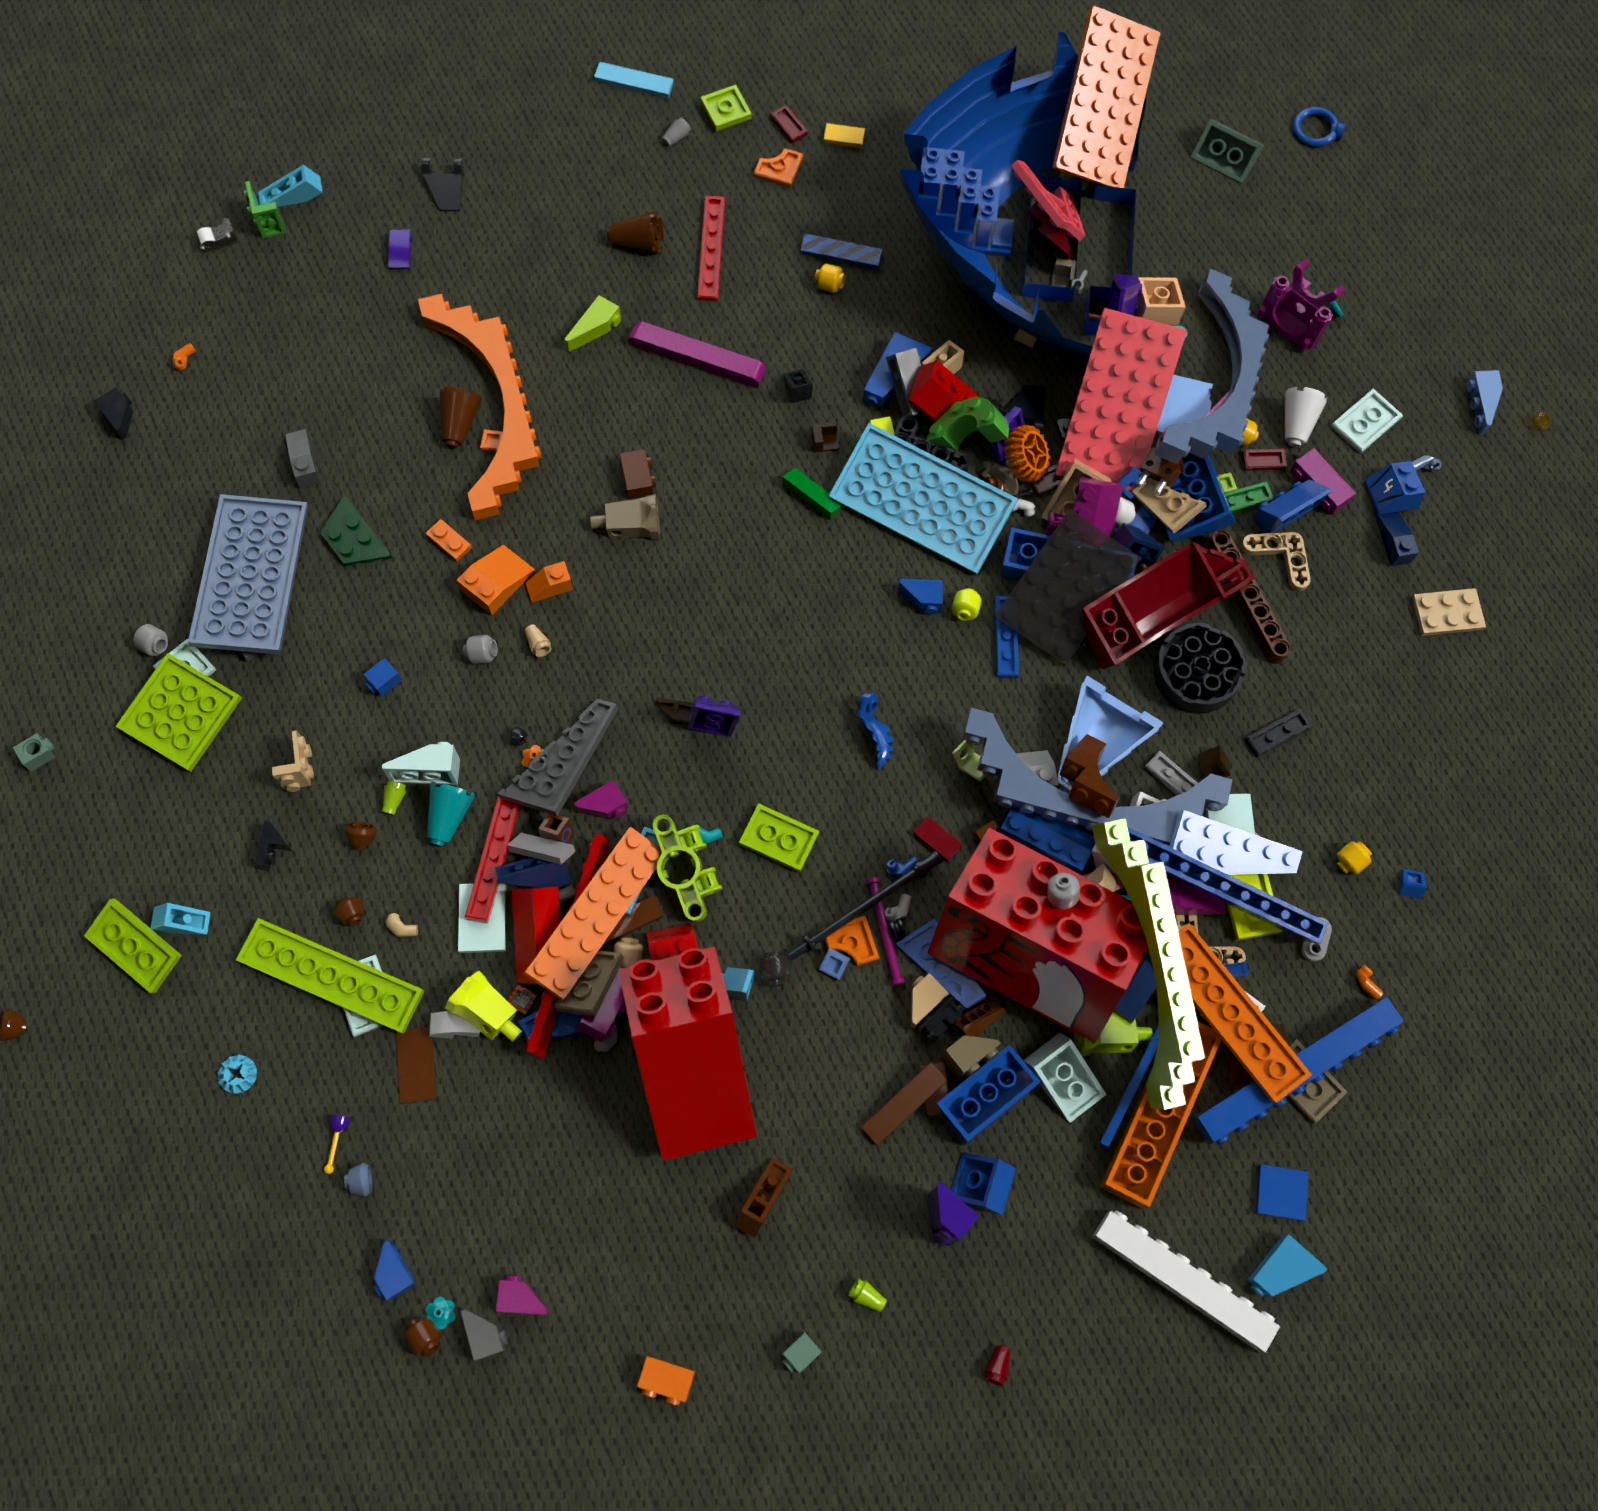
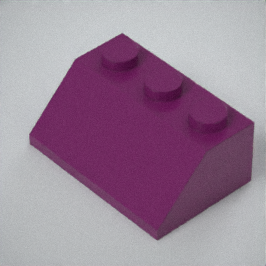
[1067,477,1123,547]

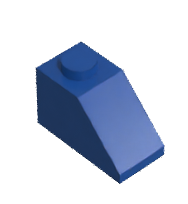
[898,579,943,614]
[374,1240,417,1301]

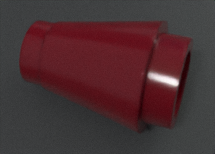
[984,1345,1011,1386]

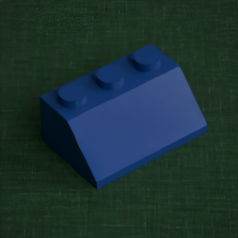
[1253,479,1332,534]

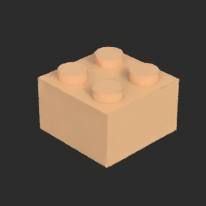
[1136,277,1185,325]

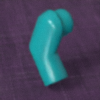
[692,825,723,844]

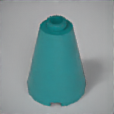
[427,781,475,846]

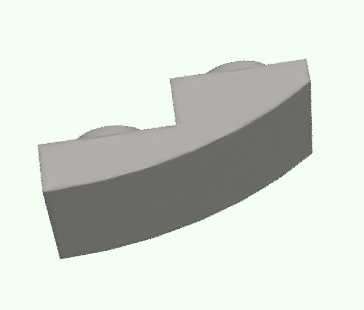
[429,1011,480,1039]

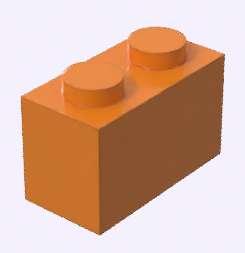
[637,1356,695,1406]

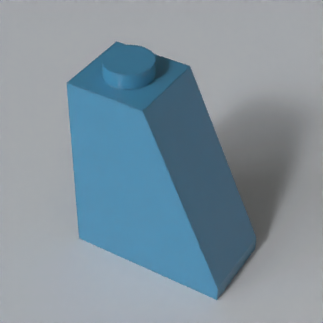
[1248,1234,1327,1297]

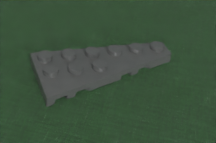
[497,699,618,816]

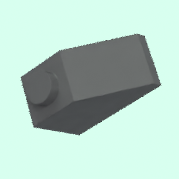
[461,1309,509,1361]

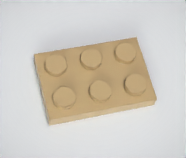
[1412,588,1486,636]

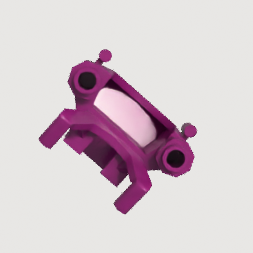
[1256,259,1345,352]

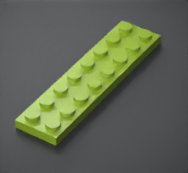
[236,918,425,1034]

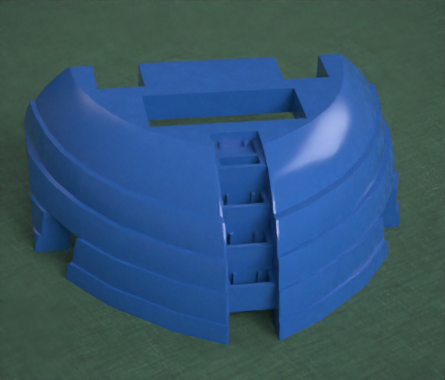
[900,32,1147,358]

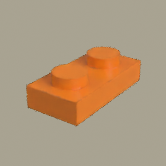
[426,519,472,562]

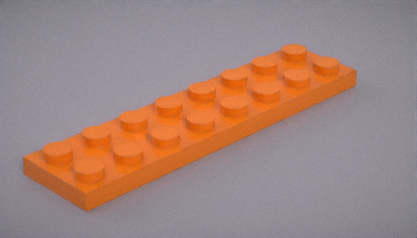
[524,827,662,1001]
[1178,923,1312,1104]

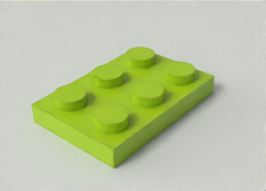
[739,803,819,872]

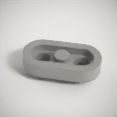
[1301,917,1332,962]

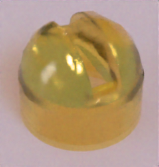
[1532,412,1552,430]

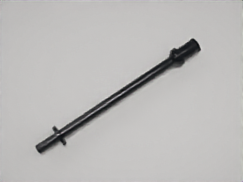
[787,851,943,961]

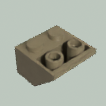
[941,1035,1001,1080]

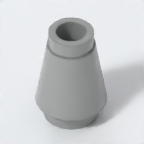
[662,117,691,147]

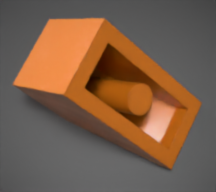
[526,561,573,602]

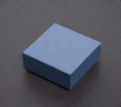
[819,948,850,980]

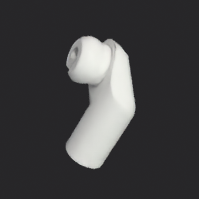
[1013,499,1035,516]

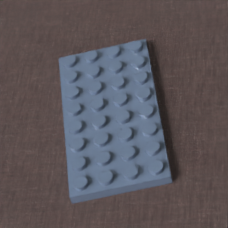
[188,494,308,654]

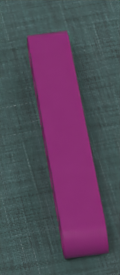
[627,321,766,388]

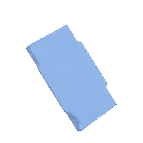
[1155,375,1213,448]

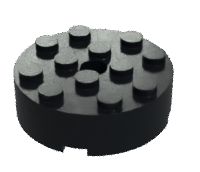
[1153,623,1246,713]

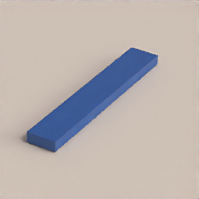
[1100,1025,1159,1152]

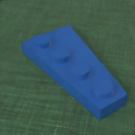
[896,919,986,1009]

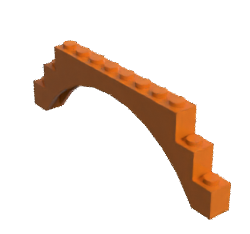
[418,294,542,520]

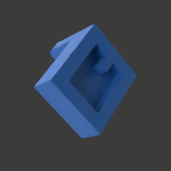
[1115,465,1141,499]

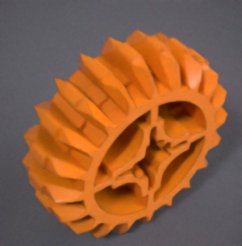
[1003,425,1051,482]

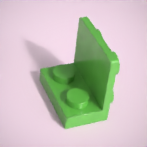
[244,181,287,238]

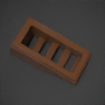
[953,999,1004,1037]

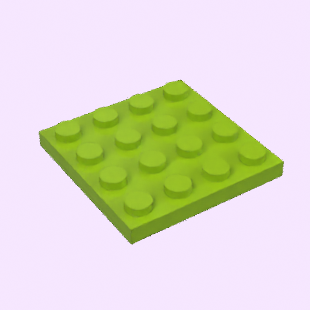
[116,653,242,772]

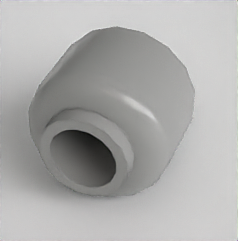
[133,624,168,656]
[463,635,498,664]
[1047,873,1080,909]

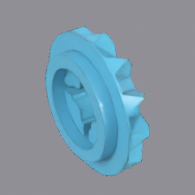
[217,1055,257,1094]

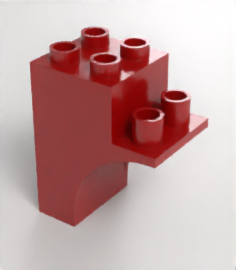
[619,947,757,1161]

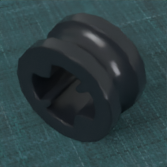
[888,918,906,941]

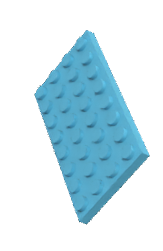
[829,423,1018,575]

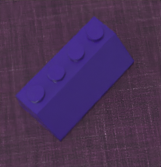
[928,1182,979,1246]

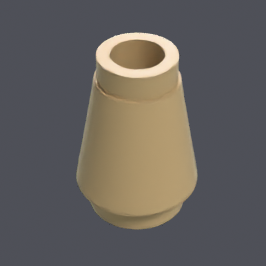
[524,625,551,657]

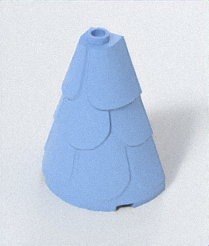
[1057,676,1163,794]

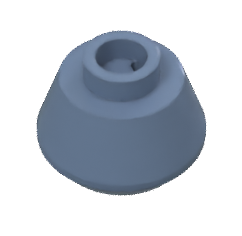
[344,1163,372,1197]

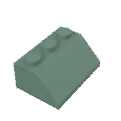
[1191,120,1265,183]

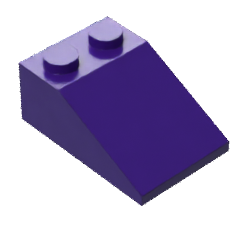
[1107,274,1142,316]
[687,696,741,737]

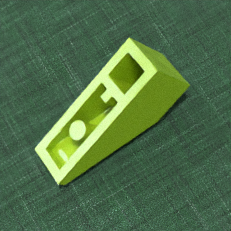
[564,295,621,352]

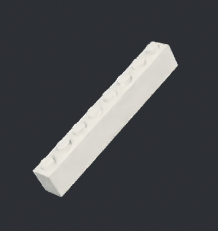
[1092,1211,1280,1353]

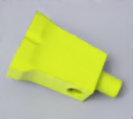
[445,971,523,1042]

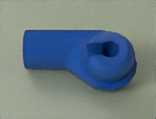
[886,856,919,877]

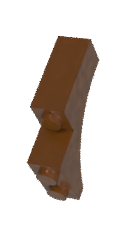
[1059,734,1119,819]

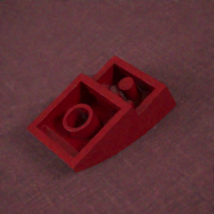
[1029,201,1074,260]

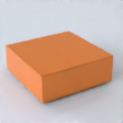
[480,430,503,452]

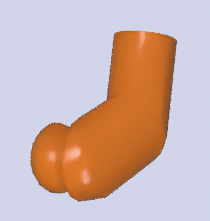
[172,343,196,370]

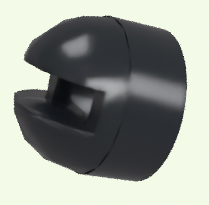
[511,727,528,745]

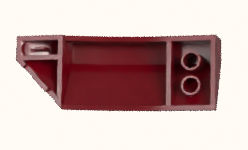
[1081,542,1255,670]

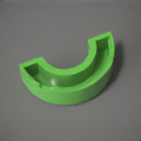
[927,397,1009,451]

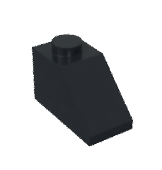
[94,387,133,440]

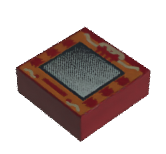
[507,984,539,1016]

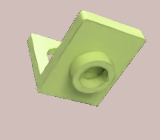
[952,740,986,781]

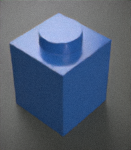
[363,658,402,697]

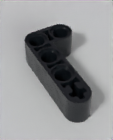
[894,415,970,472]

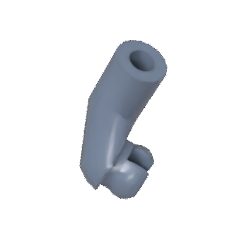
[1412,455,1442,472]

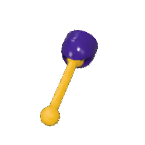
[324,1114,350,1174]

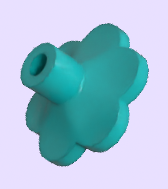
[1327,301,1344,317]
[426,1297,456,1329]

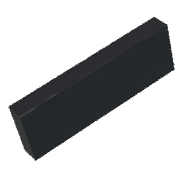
[1245,708,1313,757]

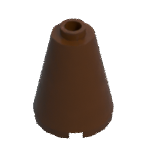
[607,211,664,253]
[439,387,482,448]

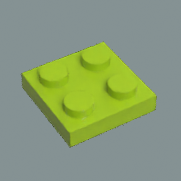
[700,85,752,131]

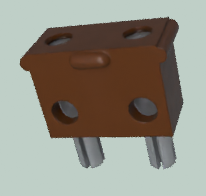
[1136,447,1185,495]

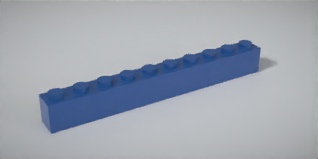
[1128,827,1329,944]
[1192,998,1404,1145]

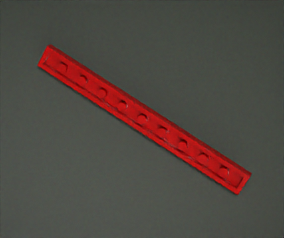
[527,834,611,1060]

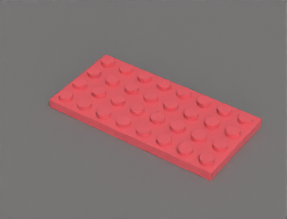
[1055,308,1187,496]

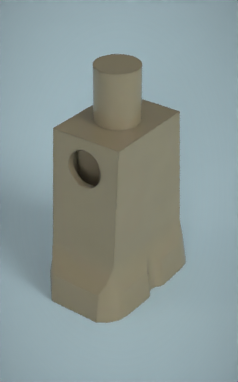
[590,494,660,539]

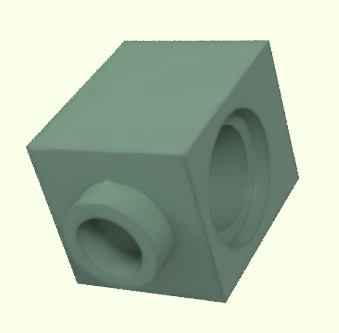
[13,733,55,772]
[782,1333,822,1373]

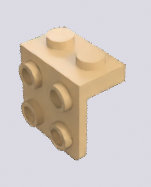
[272,730,314,792]

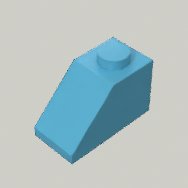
[151,903,210,935]
[722,967,754,1002]

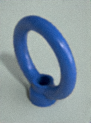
[1292,107,1345,147]

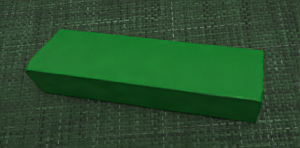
[782,468,844,520]

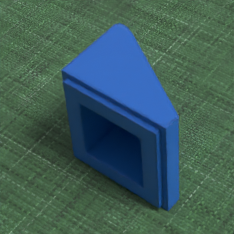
[1399,869,1427,899]

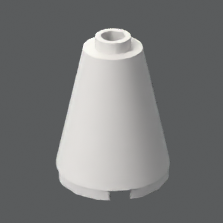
[1285,387,1327,448]

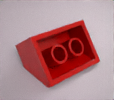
[908,360,979,423]

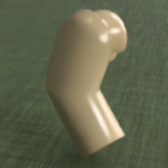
[386,913,418,937]

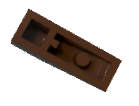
[734,1158,793,1238]

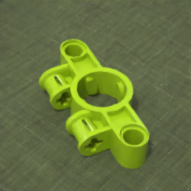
[653,815,723,922]

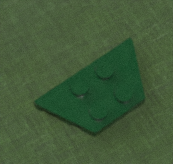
[320,496,392,567]

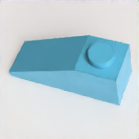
[258,165,323,207]

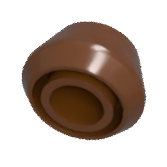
[345,822,377,849]
[333,897,364,927]
[0,1009,27,1041]

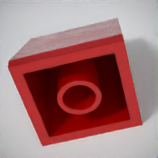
[646,923,698,961]

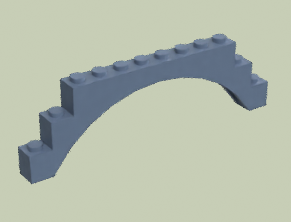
[1154,268,1269,464]
[961,708,1232,846]

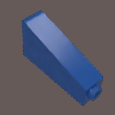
[863,332,932,407]

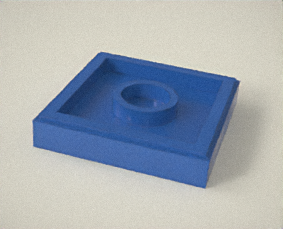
[1256,1165,1308,1221]

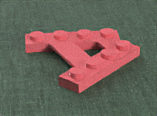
[1011,160,1086,241]

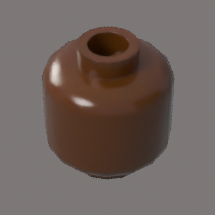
[404,1318,442,1357]

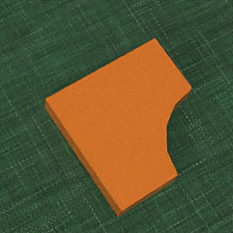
[754,148,803,188]
[822,916,880,966]

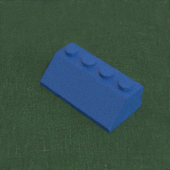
[999,806,1095,874]
[937,1045,1040,1145]

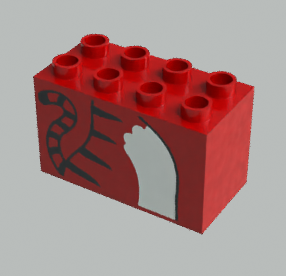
[927,828,1148,1044]

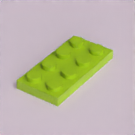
[84,899,182,993]

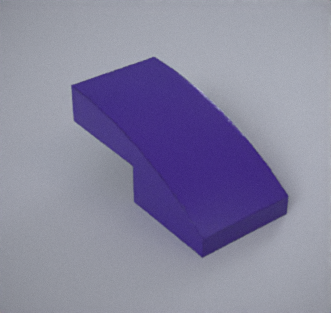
[389,230,411,269]

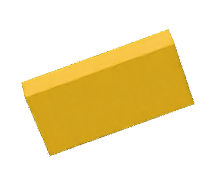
[824,123,865,148]

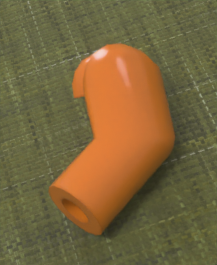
[1356,965,1383,1000]

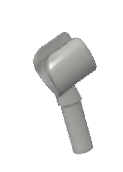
[1070,270,1088,294]

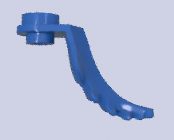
[857,693,894,770]

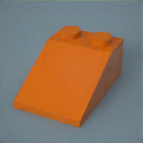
[456,545,535,615]

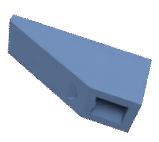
[1466,370,1503,435]

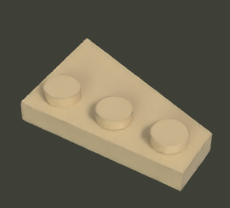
[1132,477,1207,534]

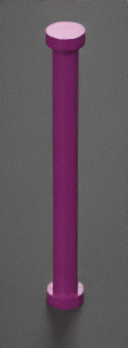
[866,877,905,986]

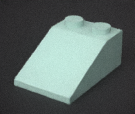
[382,742,460,785]
[1023,1033,1106,1123]

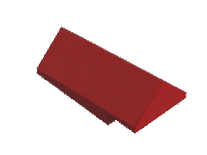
[512,886,561,984]

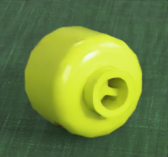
[952,588,982,621]

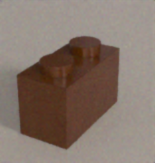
[620,449,656,499]

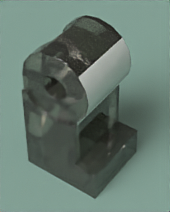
[196,217,239,252]

